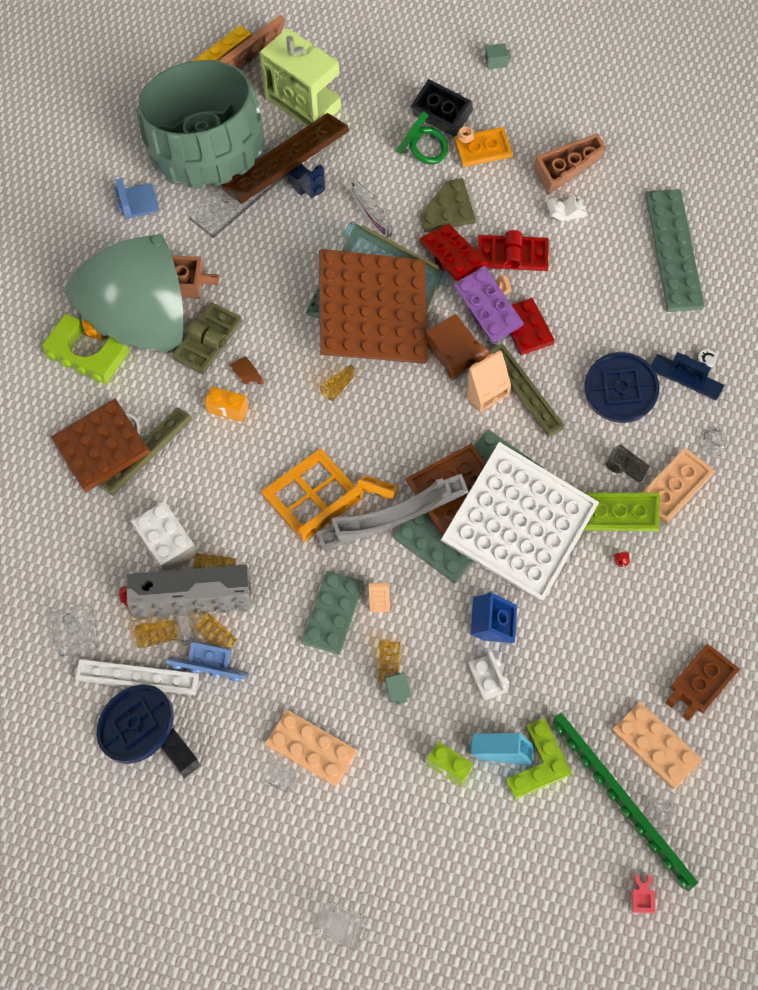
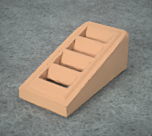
[369,582,390,612]

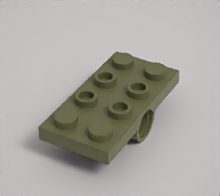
[172,302,242,375]

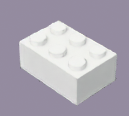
[131,501,197,571]

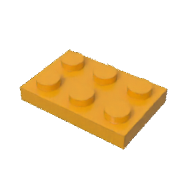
[454,127,513,167]

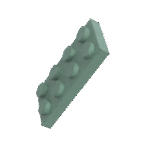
[302,571,364,655]

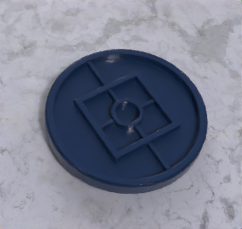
[584,352,660,423]
[96,684,174,764]

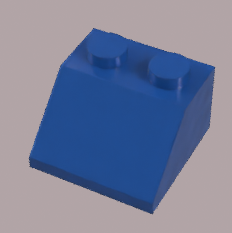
[470,592,517,643]

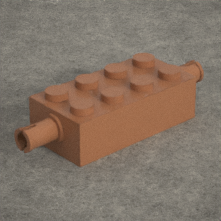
[171,255,219,299]

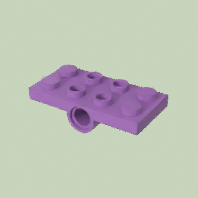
[454,266,524,344]

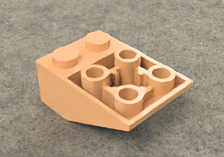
[467,350,511,412]

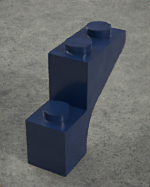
[288,164,326,198]

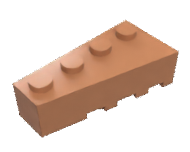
[534,133,605,195]

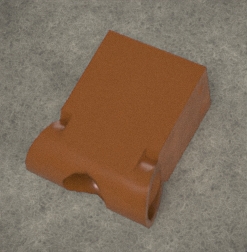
[425,314,489,380]

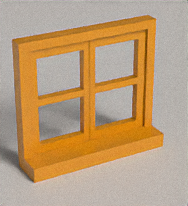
[261,448,363,543]

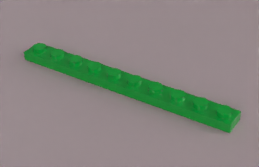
[553,712,698,892]

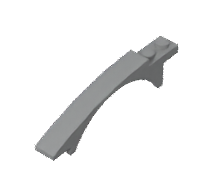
[317,474,468,551]

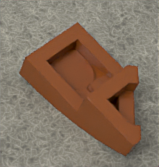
[230,356,264,385]

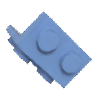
[114,178,159,219]

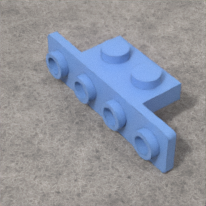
[165,641,248,682]

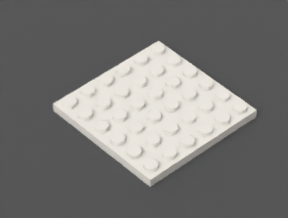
[440,442,599,602]

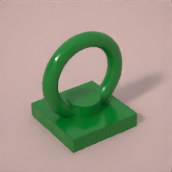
[396,111,448,164]

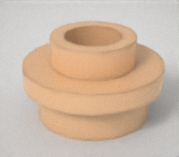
[457,126,475,143]

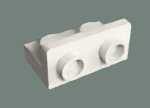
[468,651,509,701]

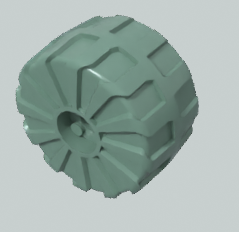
[136,60,264,188]

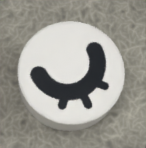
[697,349,717,367]

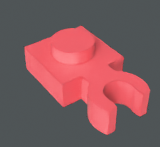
[632,874,655,914]

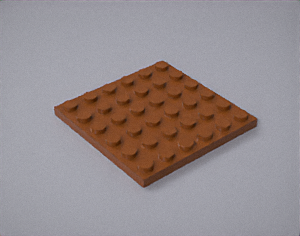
[319,249,428,364]

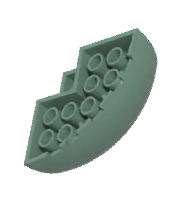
[64,234,183,352]

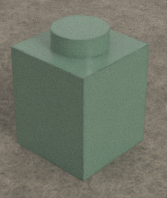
[485,43,510,69]
[384,672,412,705]

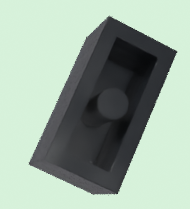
[161,728,201,778]

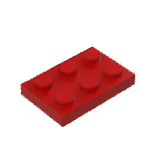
[510,298,555,355]

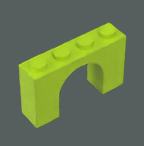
[42,313,130,385]

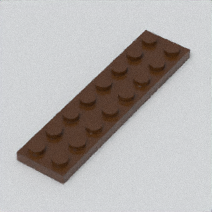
[221,113,349,204]

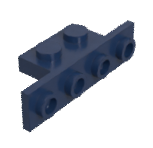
[651,352,725,401]

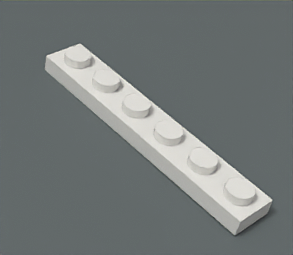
[75,659,199,695]

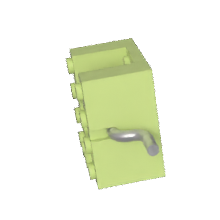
[260,28,341,127]

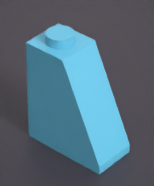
[470,733,534,766]

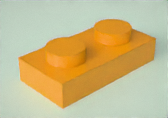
[357,474,399,499]

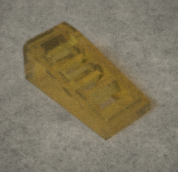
[320,365,354,401]
[194,553,236,569]
[194,613,237,648]
[134,620,178,649]
[378,641,400,682]

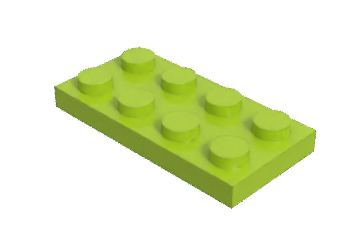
[583,493,660,532]

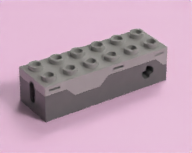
[119,564,252,620]

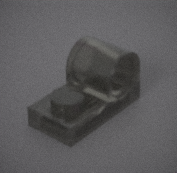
[605,444,650,482]

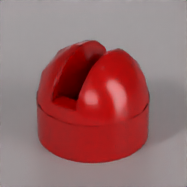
[613,552,630,567]

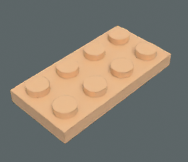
[642,448,715,524]
[612,702,702,790]
[265,710,357,787]

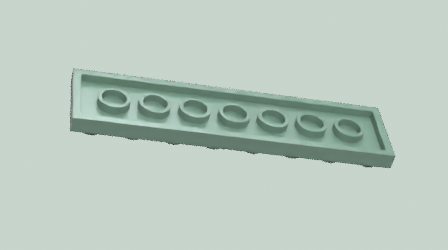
[645,189,704,312]

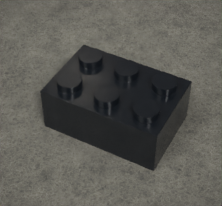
[410,79,473,137]

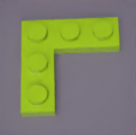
[506,718,572,800]

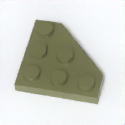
[421,178,476,233]

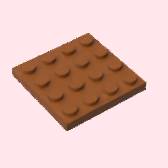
[51,398,151,493]
[406,443,486,537]

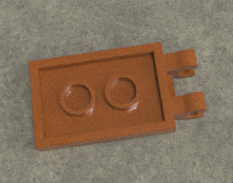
[666,643,740,721]

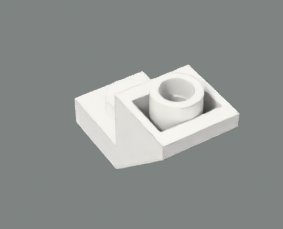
[547,196,588,221]

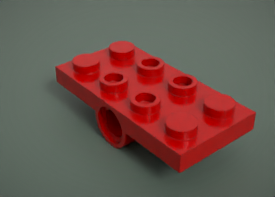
[419,223,487,281]
[477,230,549,271]

